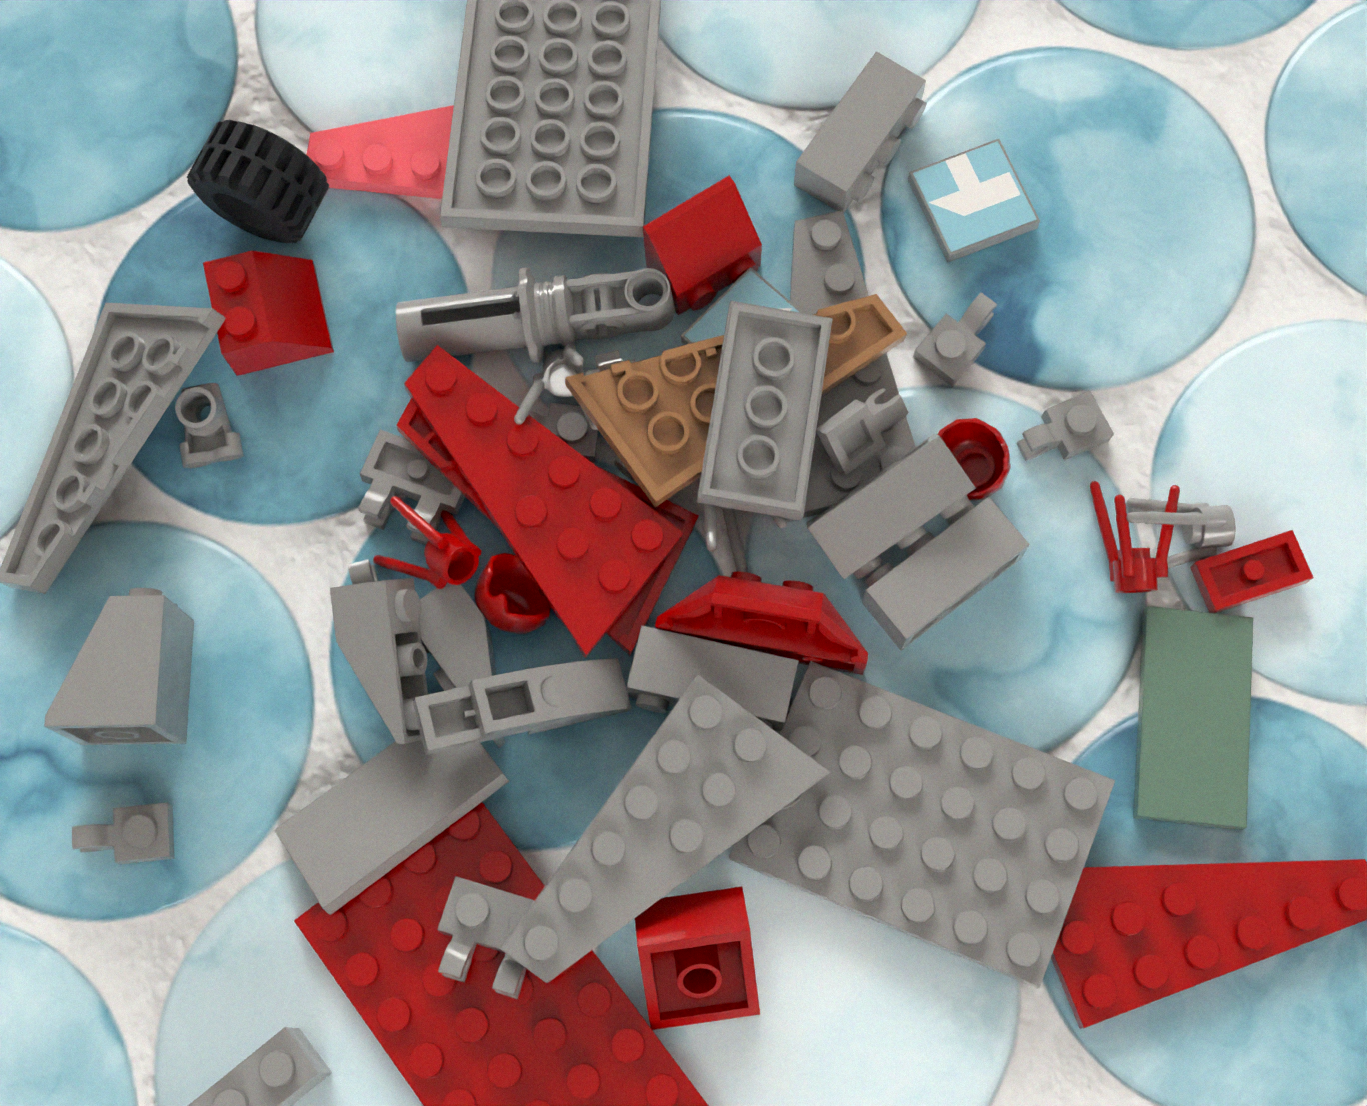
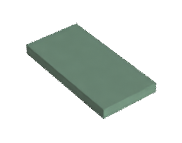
[1133,606,1253,830]

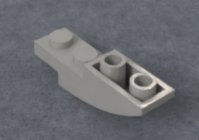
[413,658,632,755]

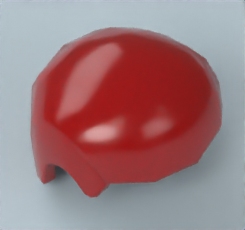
[937,418,1011,501]
[474,553,551,634]

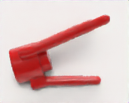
[1090,481,1180,593]
[373,496,482,589]

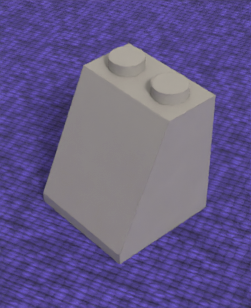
[44,588,194,745]

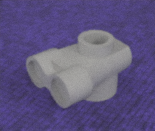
[175,383,244,468]

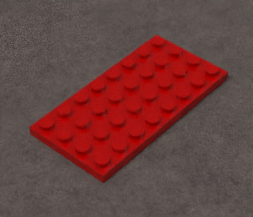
[294,802,709,1106]

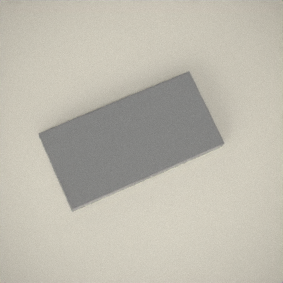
[697,301,833,520]
[274,740,509,915]

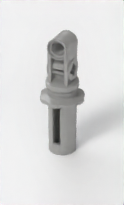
[396,268,675,363]

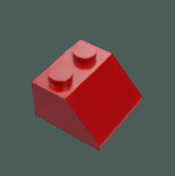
[643,175,762,315]
[203,250,334,376]
[635,886,760,1030]

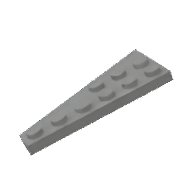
[0,303,226,594]

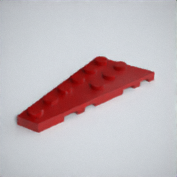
[404,345,684,659]
[1051,859,1367,1029]

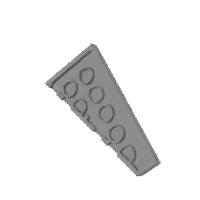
[785,210,916,522]
[500,675,831,983]

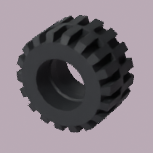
[187,120,329,243]

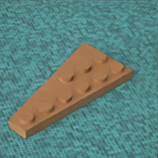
[565,294,907,507]

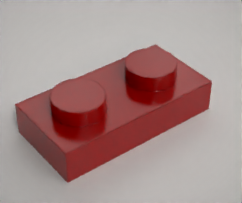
[1190,530,1314,613]

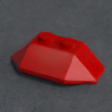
[655,571,868,675]

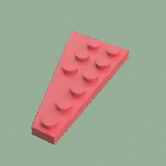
[306,105,454,199]

